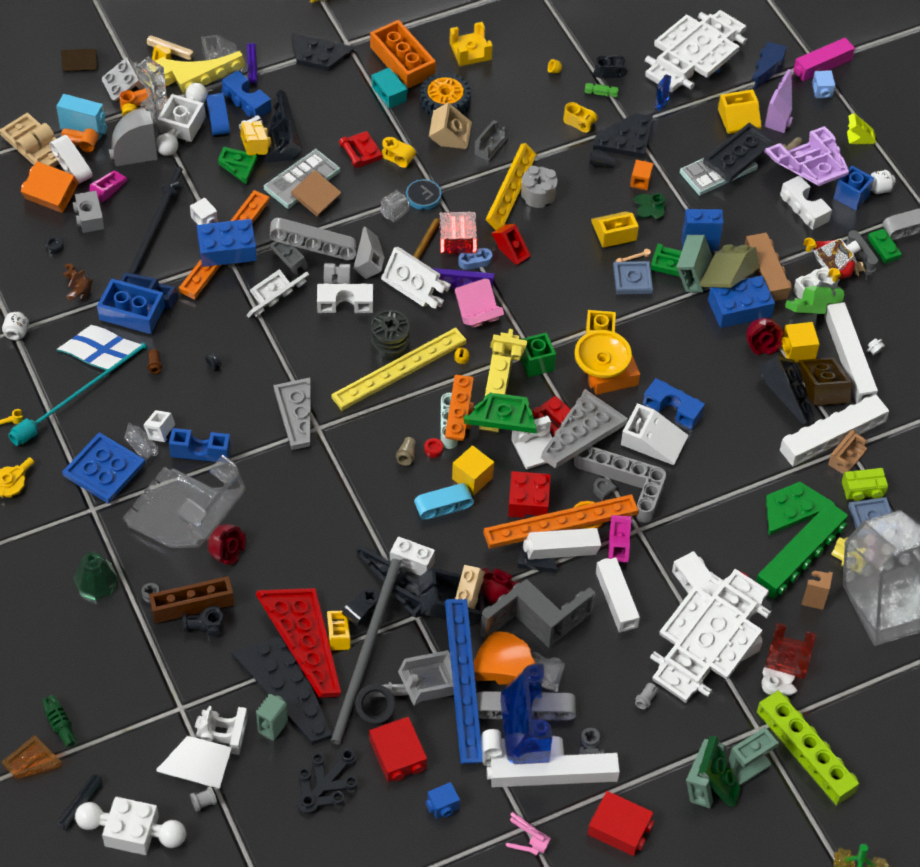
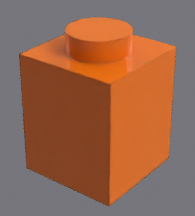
[630,160,653,190]

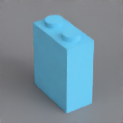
[56,94,107,140]

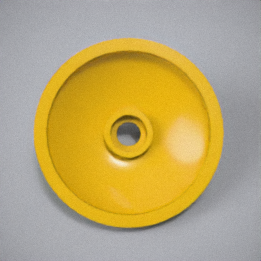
[575,330,632,378]

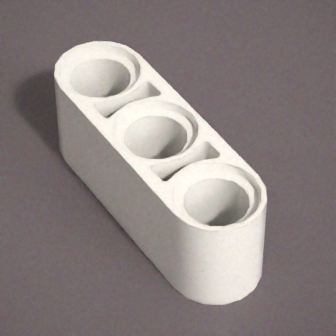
[49,135,92,184]

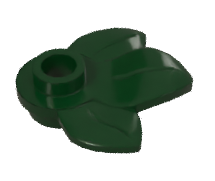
[633,193,666,220]

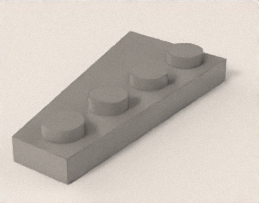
[273,378,311,450]

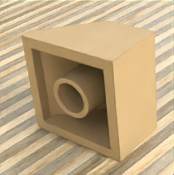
[429,103,472,149]

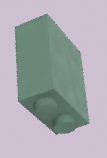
[677,235,713,292]

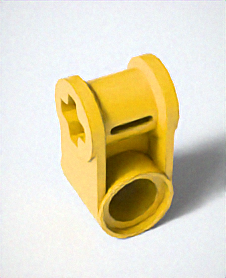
[563,102,598,133]
[382,137,416,168]

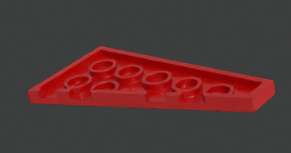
[256,588,341,698]

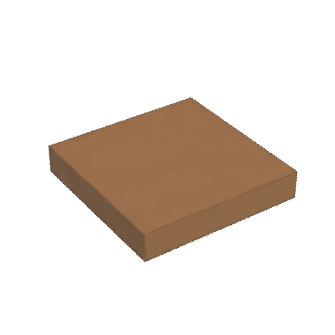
[291,170,341,217]

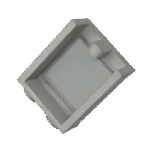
[398,650,454,705]

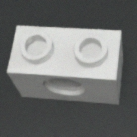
[390,537,435,576]

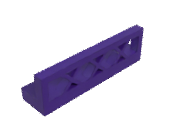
[432,268,494,290]

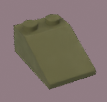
[700,244,760,288]

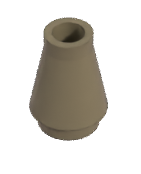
[396,437,416,466]

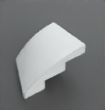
[156,736,231,789]

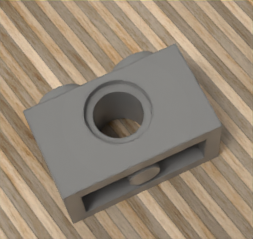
[73,191,104,233]

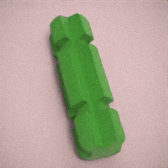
[585,83,618,97]

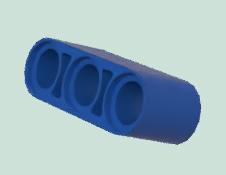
[206,93,230,136]

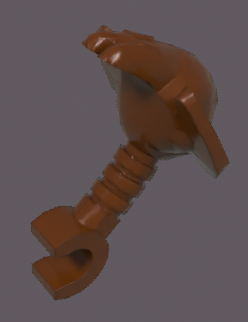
[63,263,93,301]

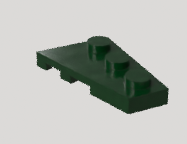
[698,736,741,806]

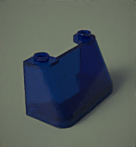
[500,664,552,765]

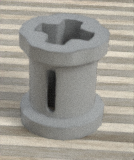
[190,786,217,812]

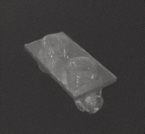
[124,423,159,462]

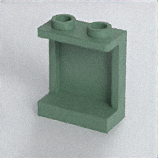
[727,727,778,786]
[686,739,728,808]

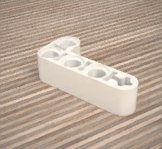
[481,729,564,766]

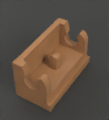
[828,430,867,474]
[801,571,833,610]

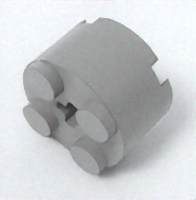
[521,166,557,208]

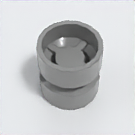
[324,263,351,284]

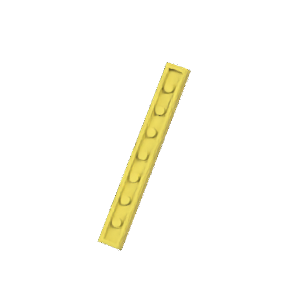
[332,328,466,411]

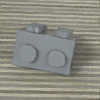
[102,57,149,101]

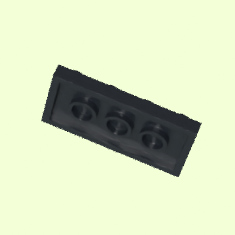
[703,123,776,182]

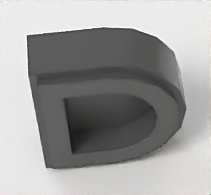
[593,478,617,501]

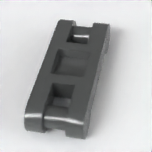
[846,230,878,276]

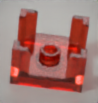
[765,623,817,679]

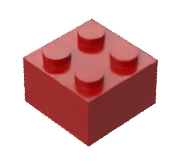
[508,471,550,518]

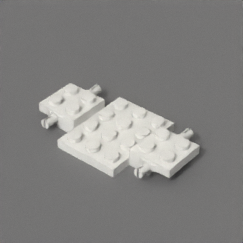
[645,10,747,92]
[650,569,771,703]

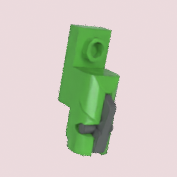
[785,281,844,314]

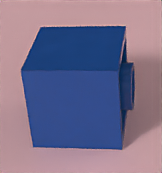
[833,165,874,211]

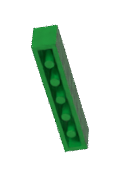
[756,502,848,599]

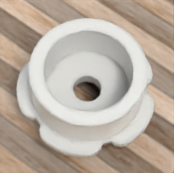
[867,338,885,355]

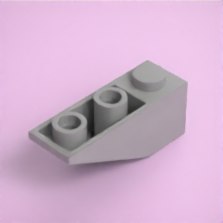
[353,227,385,279]

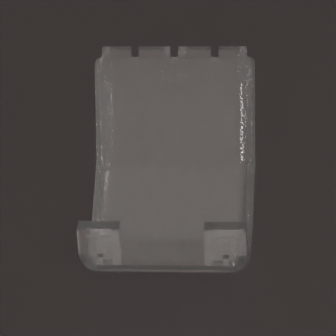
[123,454,245,549]

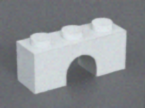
[780,175,832,230]
[317,283,373,313]

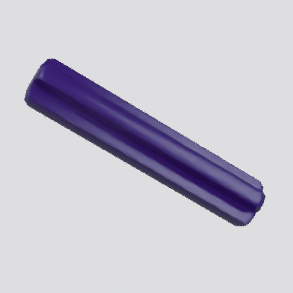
[247,43,258,84]

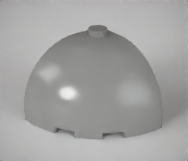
[109,107,157,166]

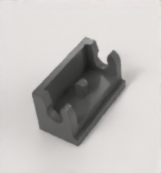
[474,120,508,161]
[269,241,309,275]

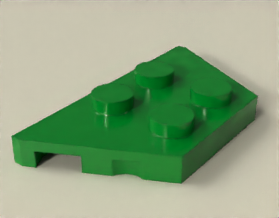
[464,392,537,434]
[765,482,835,535]

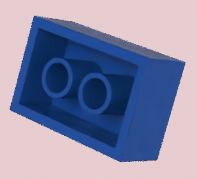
[197,219,256,267]
[708,276,775,328]
[97,278,165,334]

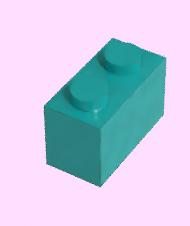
[372,68,408,108]

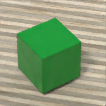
[520,333,556,377]

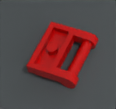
[339,131,382,168]
[532,395,571,437]

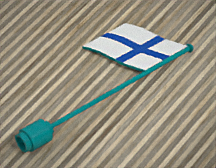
[8,325,147,446]

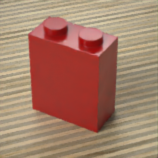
[369,717,427,782]
[587,791,655,856]

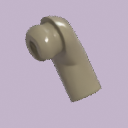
[782,137,803,151]

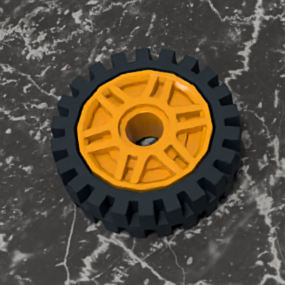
[420,72,471,117]

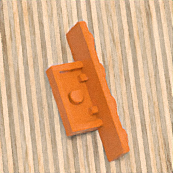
[445,375,474,441]

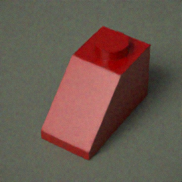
[491,224,531,265]

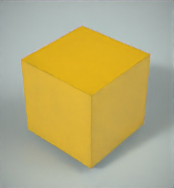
[586,310,616,334]
[782,322,819,363]
[452,445,494,496]

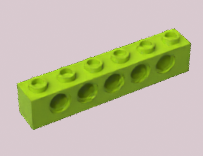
[757,690,859,806]

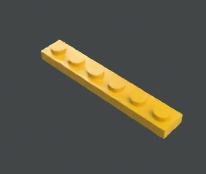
[486,143,537,230]

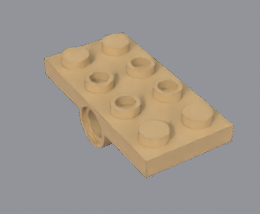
[0,113,60,167]

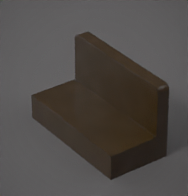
[61,48,97,71]

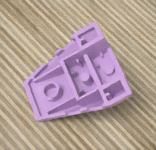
[765,126,849,186]

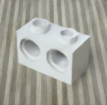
[793,266,838,299]

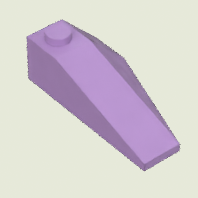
[765,69,793,133]

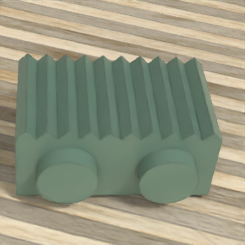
[256,694,288,741]

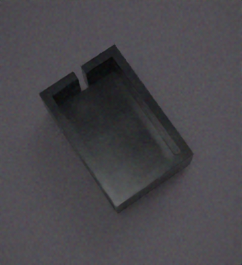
[418,567,485,626]

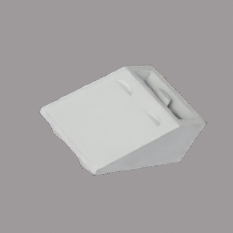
[621,403,688,465]

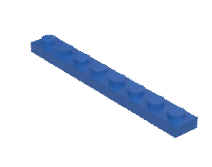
[445,599,483,764]

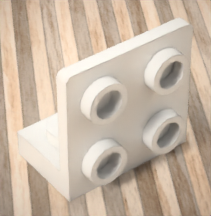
[511,416,552,469]

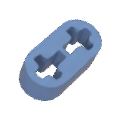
[458,248,492,270]

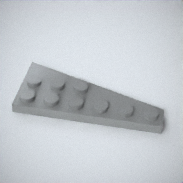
[541,389,628,468]

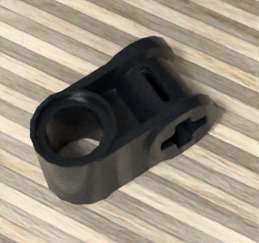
[594,55,628,79]
[342,588,379,626]

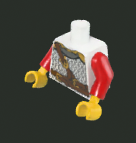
[803,238,861,282]

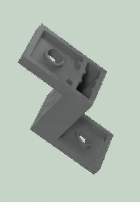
[481,579,595,648]

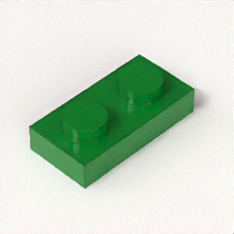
[867,229,902,264]

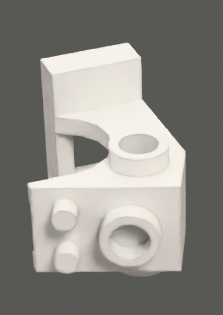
[195,706,248,755]

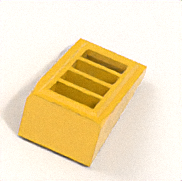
[327,611,350,651]

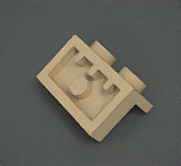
[455,565,485,609]

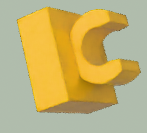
[152,44,173,62]

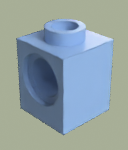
[812,71,835,98]

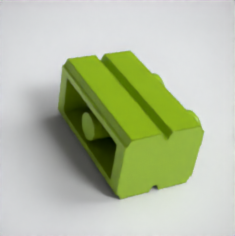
[842,468,888,501]

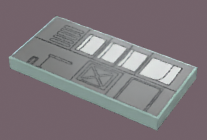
[264,149,340,209]
[680,158,758,196]

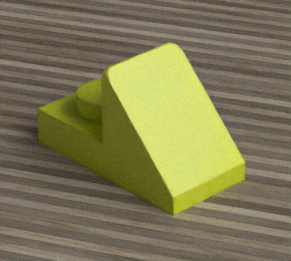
[847,113,876,144]

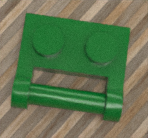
[650,243,682,277]

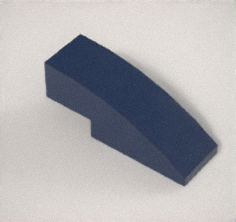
[120,273,179,310]

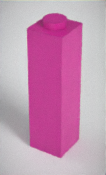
[793,38,855,81]

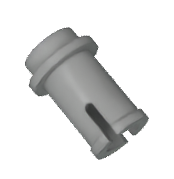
[635,683,658,710]

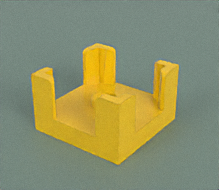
[450,22,493,66]

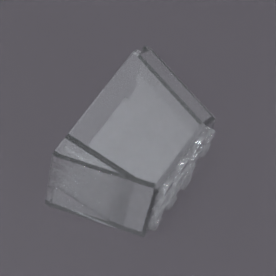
[842,510,920,646]

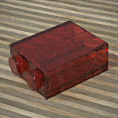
[440,212,477,254]

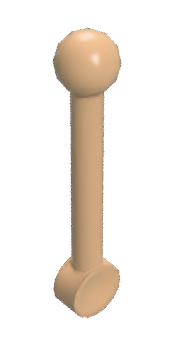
[616,249,651,262]

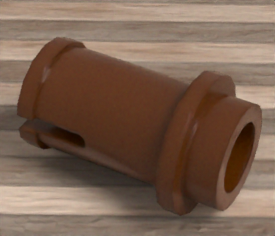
[147,349,163,374]

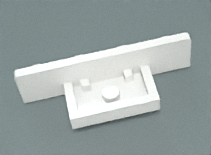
[247,269,309,318]

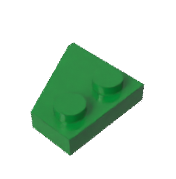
[218,147,257,184]

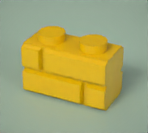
[240,121,271,155]

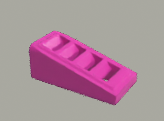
[90,170,127,203]

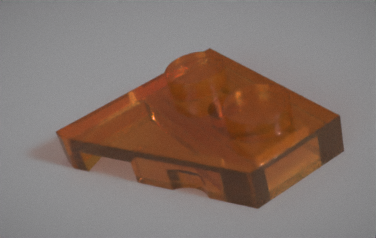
[2,735,62,779]

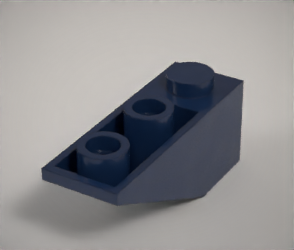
[752,42,787,89]

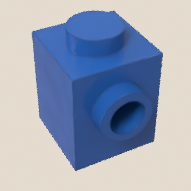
[425,782,460,819]

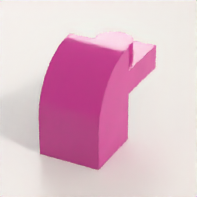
[608,515,631,562]

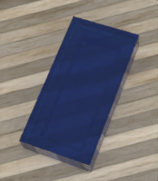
[655,74,672,111]

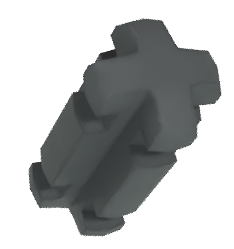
[579,747,605,755]

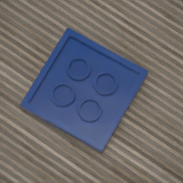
[62,432,145,504]

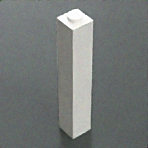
[824,303,878,404]
[487,753,619,787]

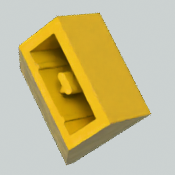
[718,90,761,134]
[591,212,639,248]

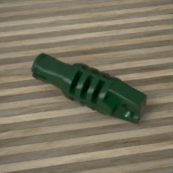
[42,695,78,749]

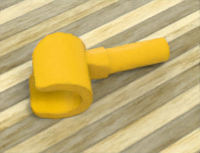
[0,409,23,425]

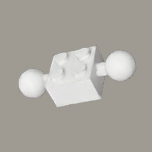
[156,83,208,156]
[75,797,186,855]

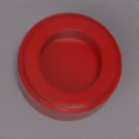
[424,438,443,458]

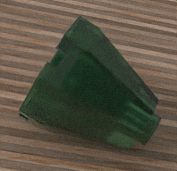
[74,551,118,600]

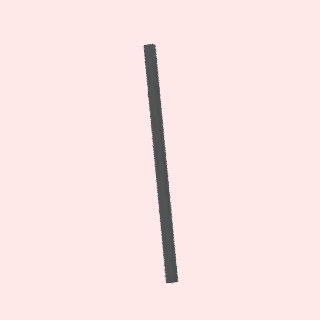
[331,559,401,745]

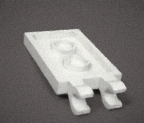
[381,247,450,309]

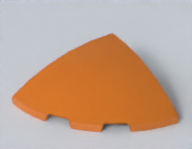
[473,632,536,685]

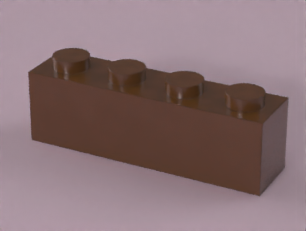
[149,576,234,623]

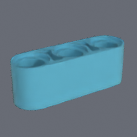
[414,483,474,520]

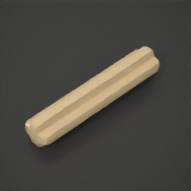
[147,35,194,60]

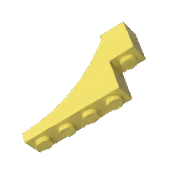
[149,51,246,95]
[479,351,513,433]

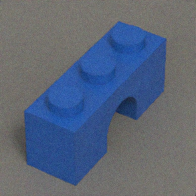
[222,70,272,118]
[643,378,705,430]
[169,428,231,463]

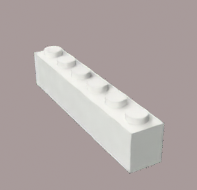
[780,395,889,467]
[672,551,763,661]

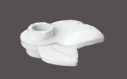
[761,663,797,695]

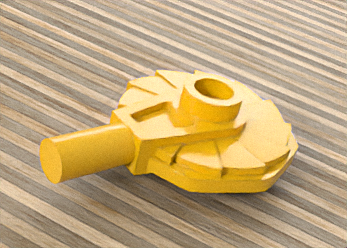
[0,457,35,498]

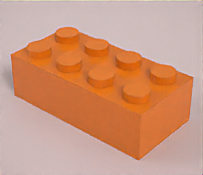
[370,20,436,89]

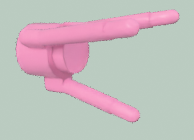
[506,812,551,855]

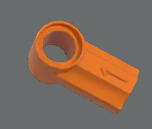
[120,87,155,111]
[61,128,99,152]

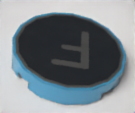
[406,179,442,210]

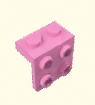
[455,279,504,327]

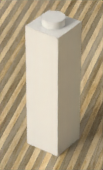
[523,528,601,559]
[596,558,640,632]

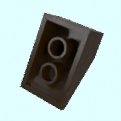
[798,357,852,406]

